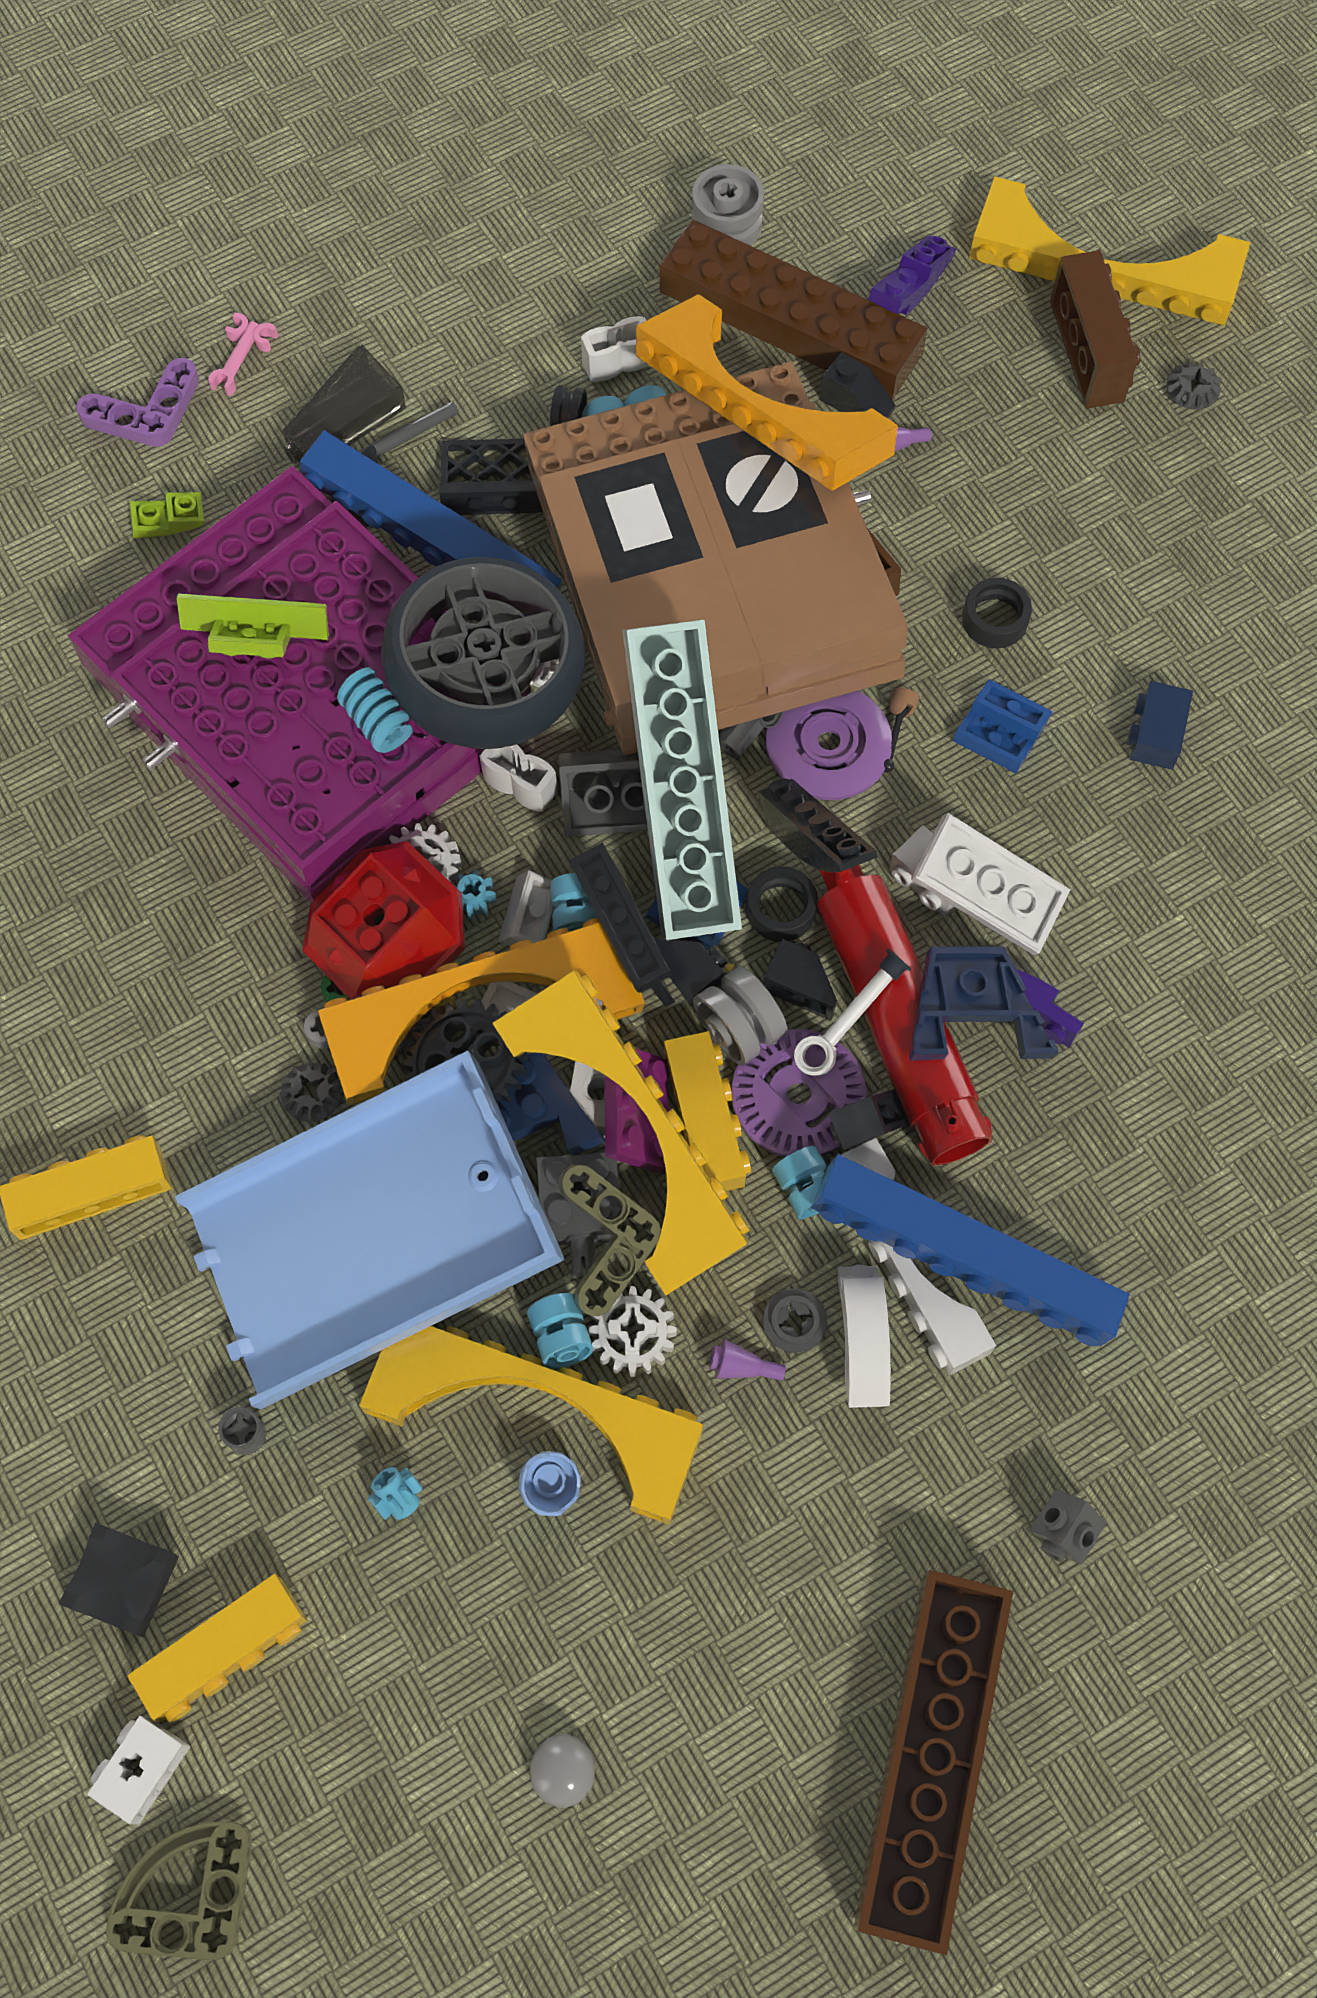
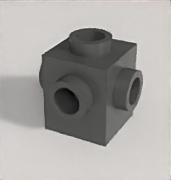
[1030,1489,1107,1565]

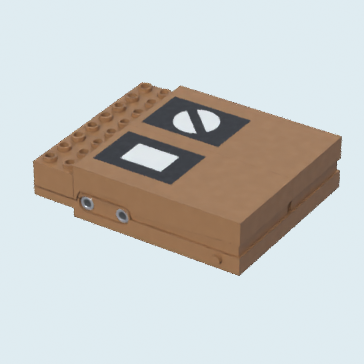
[523,361,908,756]

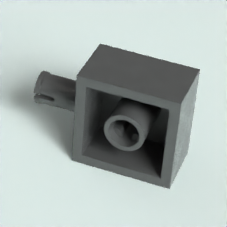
[537,1153,621,1279]

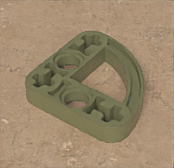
[106,1822,252,1961]

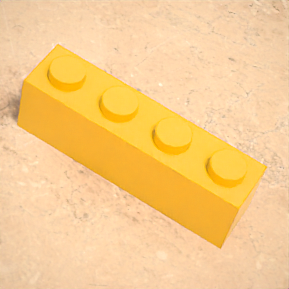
[664,1031,751,1191]
[0,1135,173,1241]
[127,1574,308,1724]

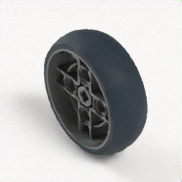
[381,557,585,749]

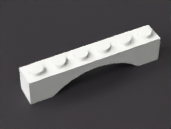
[841,1138,996,1376]

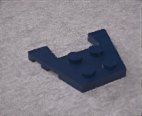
[909,947,1058,1061]
[478,1052,605,1181]

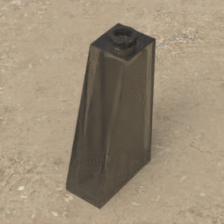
[282,344,406,464]

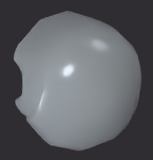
[530,1733,595,1808]

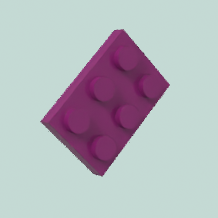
[604,1048,669,1173]

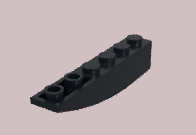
[758,778,877,872]

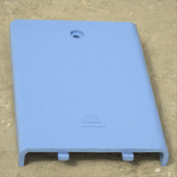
[175,1051,564,1410]

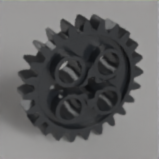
[402,999,529,1110]

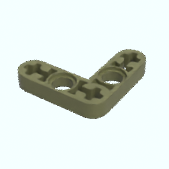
[558,1165,661,1316]

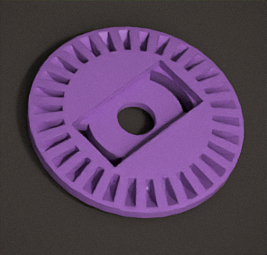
[766,691,892,800]
[732,1029,867,1157]

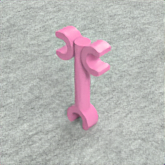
[208,313,278,396]

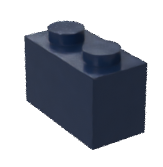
[1127,681,1193,770]

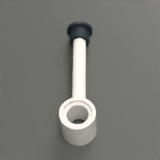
[794,949,912,1076]

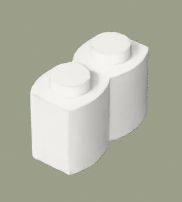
[581,316,648,382]
[480,744,558,812]

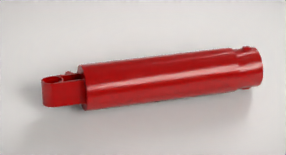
[817,865,993,1166]

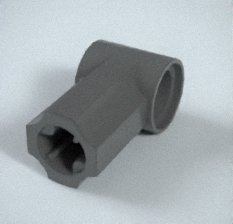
[719,711,784,760]

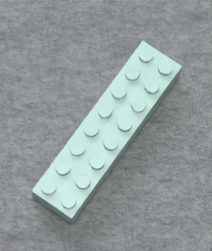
[622,620,742,940]

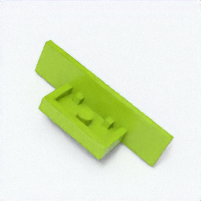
[177,594,329,658]

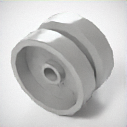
[692,164,764,246]
[693,966,788,1066]

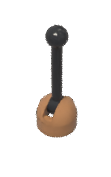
[884,688,919,773]

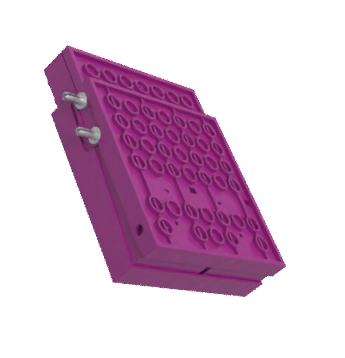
[68,465,531,903]

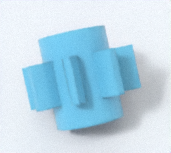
[455,870,497,919]
[368,1467,423,1520]

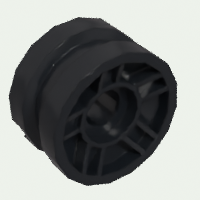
[550,385,587,426]

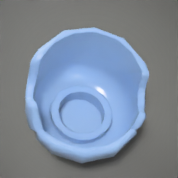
[518,1451,581,1516]

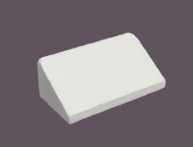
[498,870,554,946]

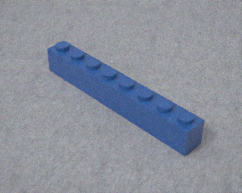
[300,430,562,617]
[811,1154,1130,1346]

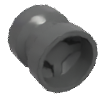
[218,1407,267,1455]

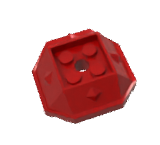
[302,841,465,1000]

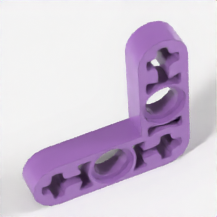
[76,358,199,447]

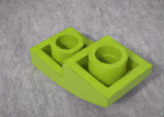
[130,492,204,538]

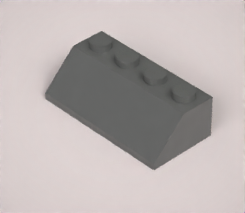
[559,749,648,837]

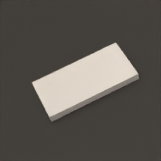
[911,813,1071,955]

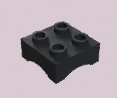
[59,1522,179,1638]

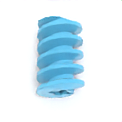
[337,667,413,753]

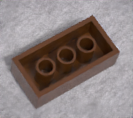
[1050,250,1140,409]

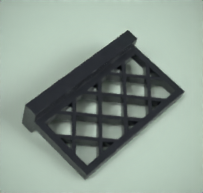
[439,438,543,515]
[569,842,675,1008]

